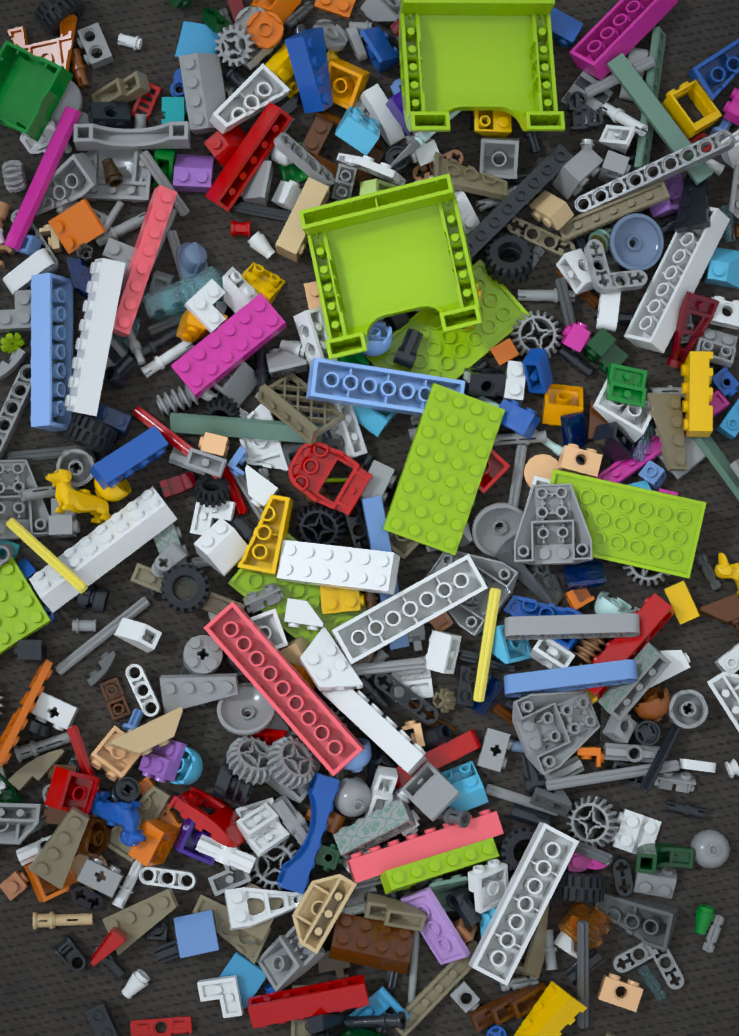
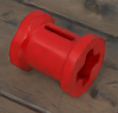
[231,220,251,238]

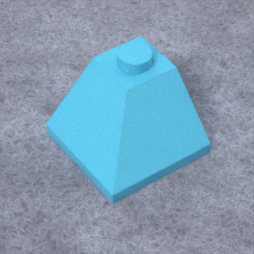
[704,247,739,289]
[482,625,532,664]

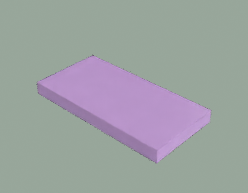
[400,887,471,965]

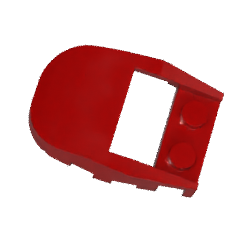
[288,442,373,515]
[168,786,245,848]

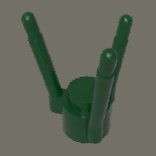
[0,773,23,803]

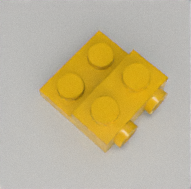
[320,586,364,615]

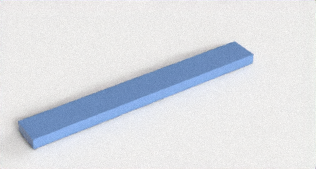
[361,495,409,650]

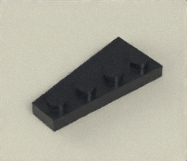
[674,173,711,233]

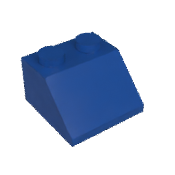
[360,27,399,74]

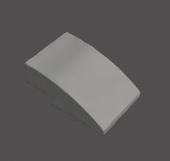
[256,926,326,992]

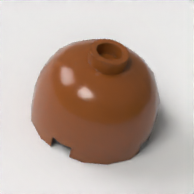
[633,686,671,722]

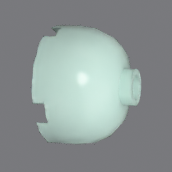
[594,591,634,614]

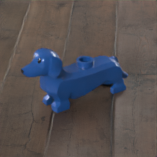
[91,791,146,847]

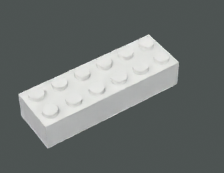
[277,540,400,595]
[322,687,427,777]

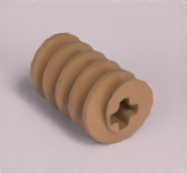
[572,638,612,664]

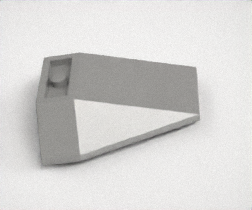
[0,460,49,540]
[514,483,593,565]
[425,551,519,636]
[512,690,601,775]

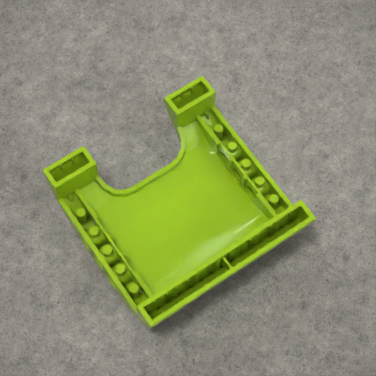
[399,0,565,132]
[299,174,482,360]

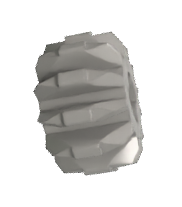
[2,160,27,193]

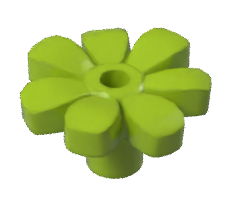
[0,333,25,354]

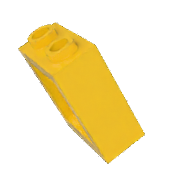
[662,79,722,139]

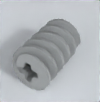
[156,385,199,418]

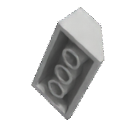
[179,53,226,135]

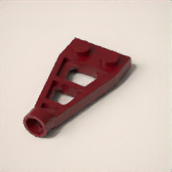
[666,291,720,369]

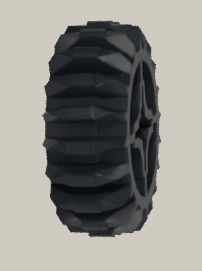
[295,501,347,546]

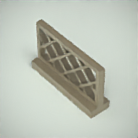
[258,372,345,445]

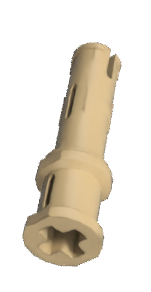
[33,911,93,930]

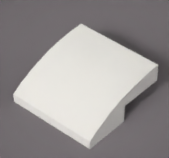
[391,656,434,702]
[236,802,290,857]

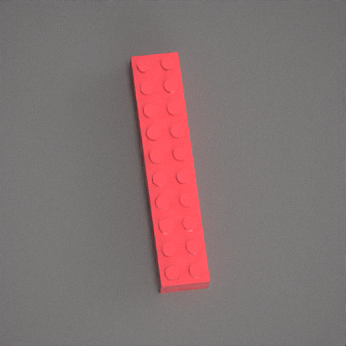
[204,601,365,776]

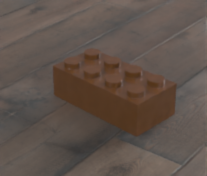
[329,913,415,974]

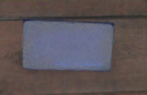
[560,412,587,448]
[469,674,504,716]

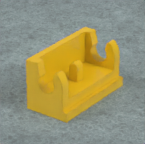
[664,581,700,624]

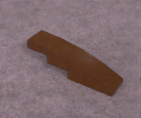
[468,982,546,1032]

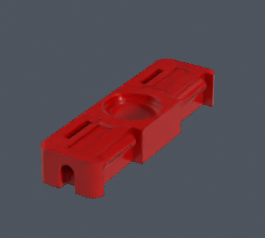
[130,1016,192,1036]

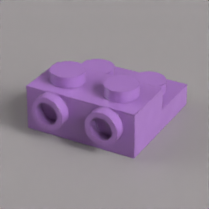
[139,739,187,783]

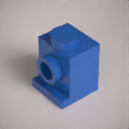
[711,366,739,398]

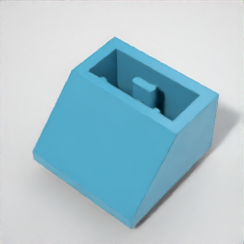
[335,106,381,156]
[441,761,488,811]

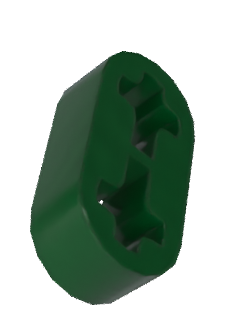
[201,8,230,34]

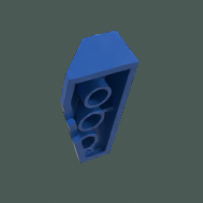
[503,595,584,653]

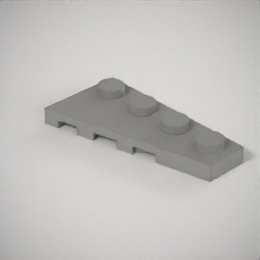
[160,673,239,714]

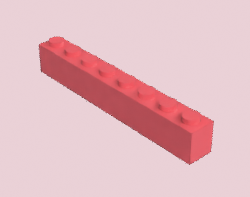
[112,185,178,337]
[347,809,504,883]

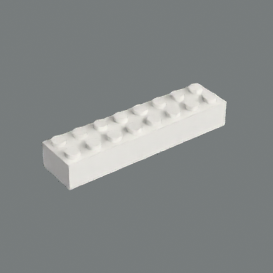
[623,207,730,353]
[65,258,126,416]
[29,486,177,613]
[331,554,488,665]
[468,822,579,986]

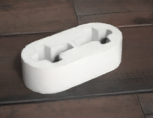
[679,759,716,773]

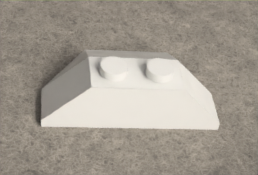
[707,671,739,732]

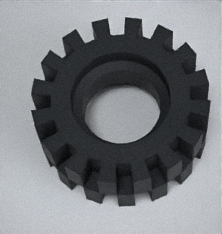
[204,395,240,418]
[195,474,230,508]

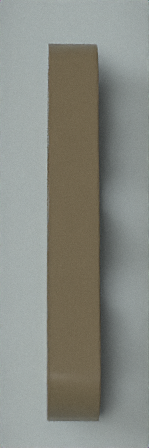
[507,217,576,257]

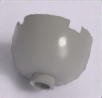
[333,777,371,817]
[690,829,730,869]

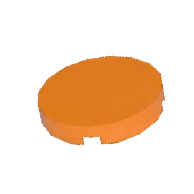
[246,11,284,49]

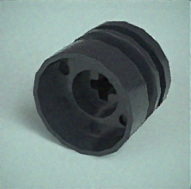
[212,758,255,807]

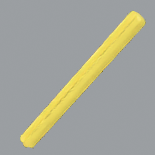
[6,518,88,594]
[473,588,501,702]

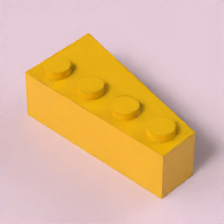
[681,351,713,437]
[514,981,587,1036]

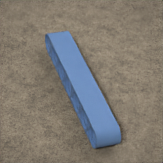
[504,659,638,698]

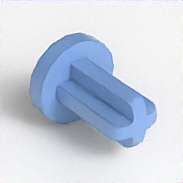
[710,118,732,141]
[122,708,143,733]

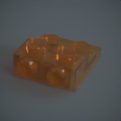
[557,902,611,951]

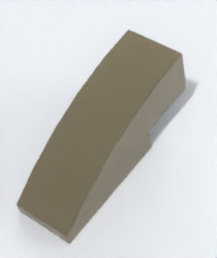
[91,71,150,103]
[8,749,67,791]
[364,893,426,931]

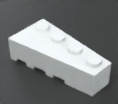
[209,64,290,134]

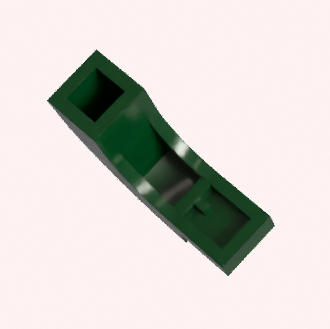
[635,843,694,874]

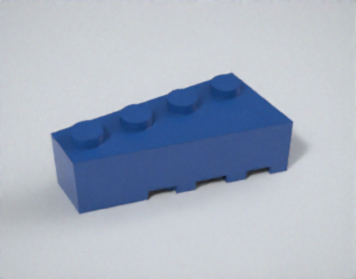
[285,27,333,114]
[688,38,739,101]
[90,426,168,490]

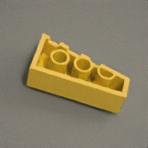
[237,494,294,576]

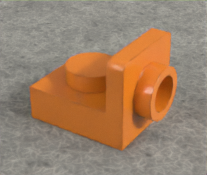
[576,747,604,767]

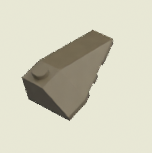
[514,903,549,978]

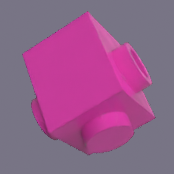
[561,321,591,352]

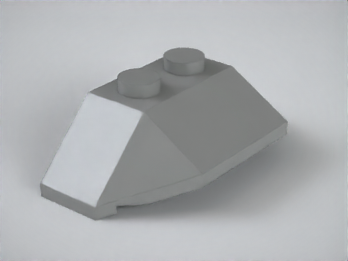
[0,803,41,845]

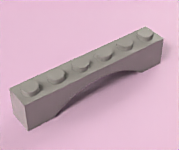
[74,121,191,151]

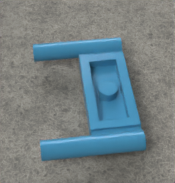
[343,986,410,1029]

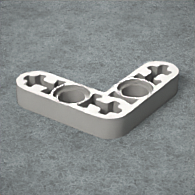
[584,239,648,293]
[612,942,684,990]

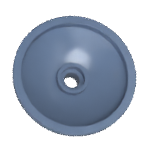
[609,213,664,270]

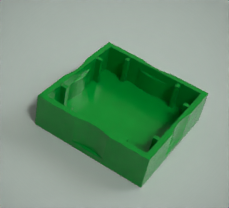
[0,40,73,142]

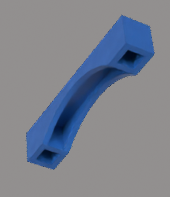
[276,772,340,894]

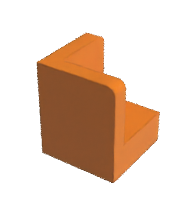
[489,338,519,365]
[564,584,595,610]

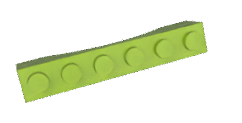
[380,837,499,894]

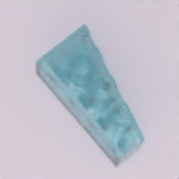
[142,266,223,321]

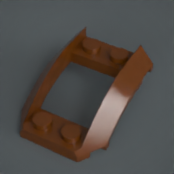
[297,110,385,188]

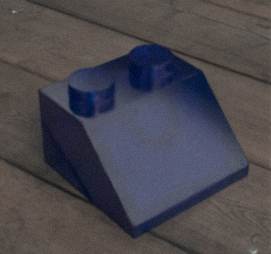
[562,559,607,591]

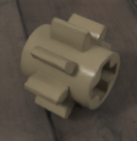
[432,689,456,713]

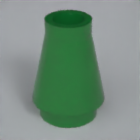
[695,904,715,935]

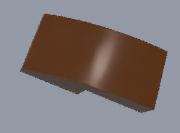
[99,676,131,721]

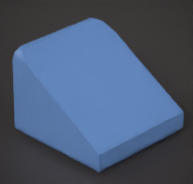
[14,234,42,256]

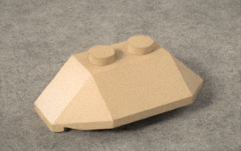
[108,707,183,756]
[292,874,357,954]

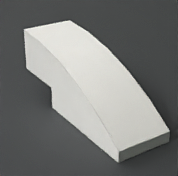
[359,84,405,147]
[364,765,398,818]

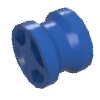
[486,1024,507,1036]

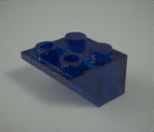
[66,257,92,299]

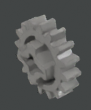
[215,24,256,67]

